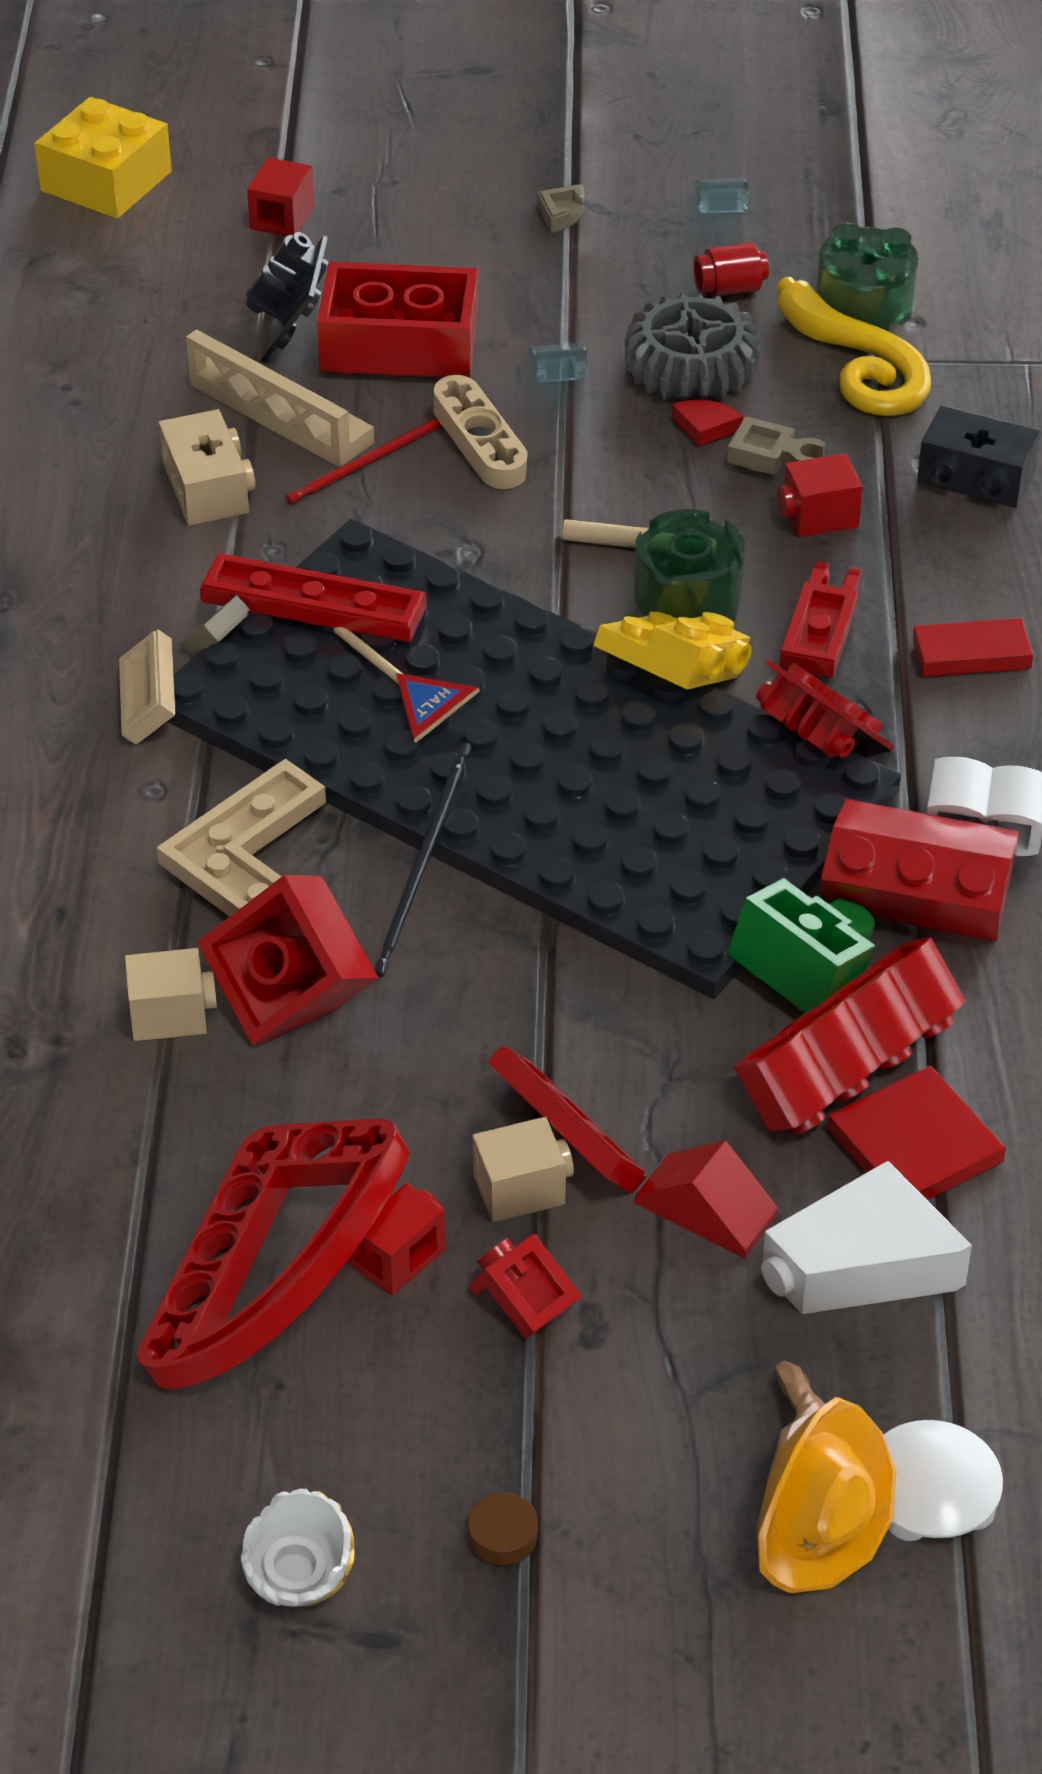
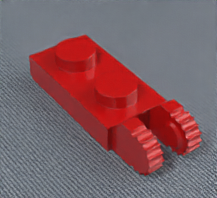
[779,561,862,678]

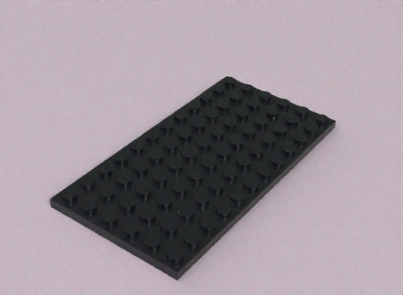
[167,519,901,1000]

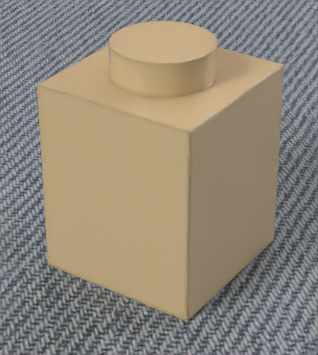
[125,948,217,1041]
[473,1117,574,1223]

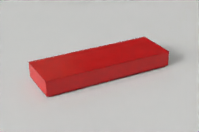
[487,1046,647,1194]

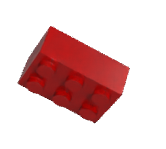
[317,261,479,378]

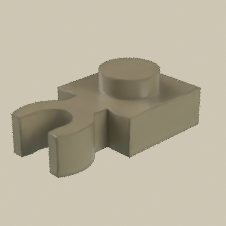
[727,416,826,475]

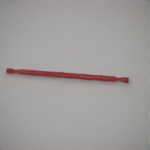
[285,405,465,505]

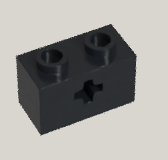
[917,405,1041,508]

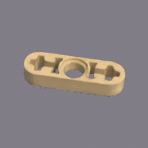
[433,375,528,490]

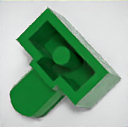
[727,878,875,1013]

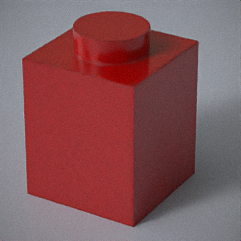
[247,157,314,236]
[777,453,863,537]

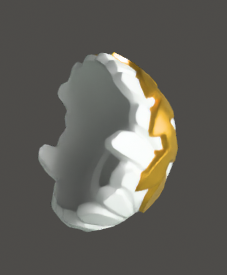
[240,1489,354,1607]

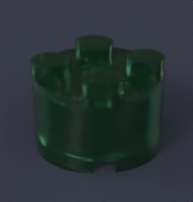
[816,223,919,332]
[634,509,745,622]

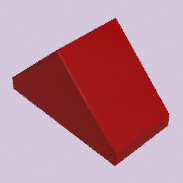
[635,1140,778,1259]

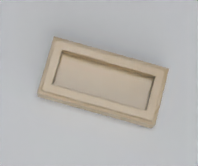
[119,629,175,745]

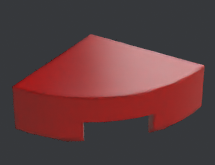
[672,400,743,446]

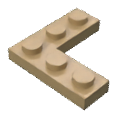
[157,759,326,917]

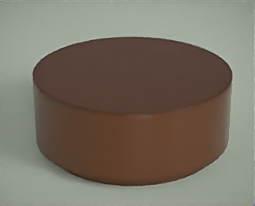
[468,1492,538,1565]

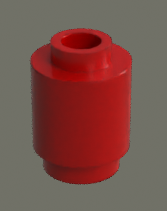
[693,242,769,298]

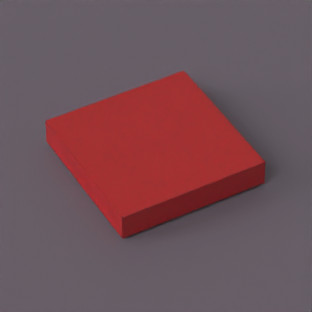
[827,1065,1006,1200]

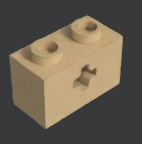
[158,409,255,526]

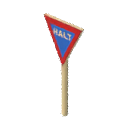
[334,627,480,743]

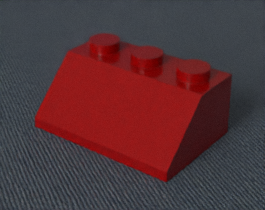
[821,799,1020,942]

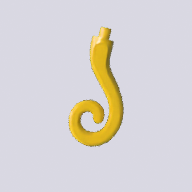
[777,277,931,416]

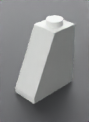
[761,1161,972,1314]

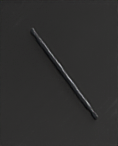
[374,743,472,977]

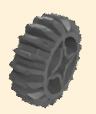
[624,293,761,401]

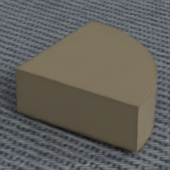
[537,184,585,233]
[179,595,250,659]

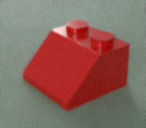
[197,875,379,1045]

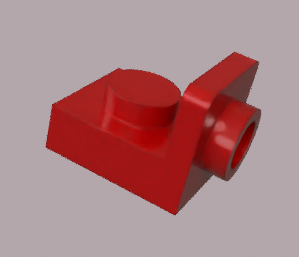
[468,1233,582,1339]

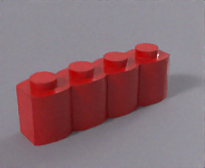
[734,937,966,1134]

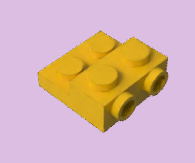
[593,612,752,689]

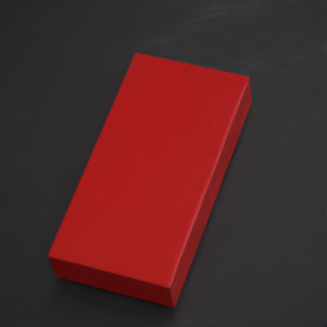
[913,618,1034,677]

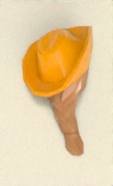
[756,1361,896,1593]

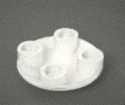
[883,1420,1003,1541]

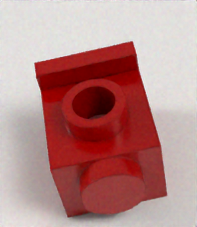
[347,1182,446,1296]

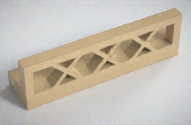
[186,329,375,468]

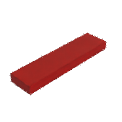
[200,553,427,642]

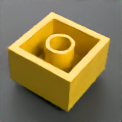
[34,97,172,219]

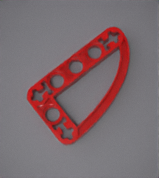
[137,1118,410,1389]

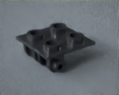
[246,232,328,363]

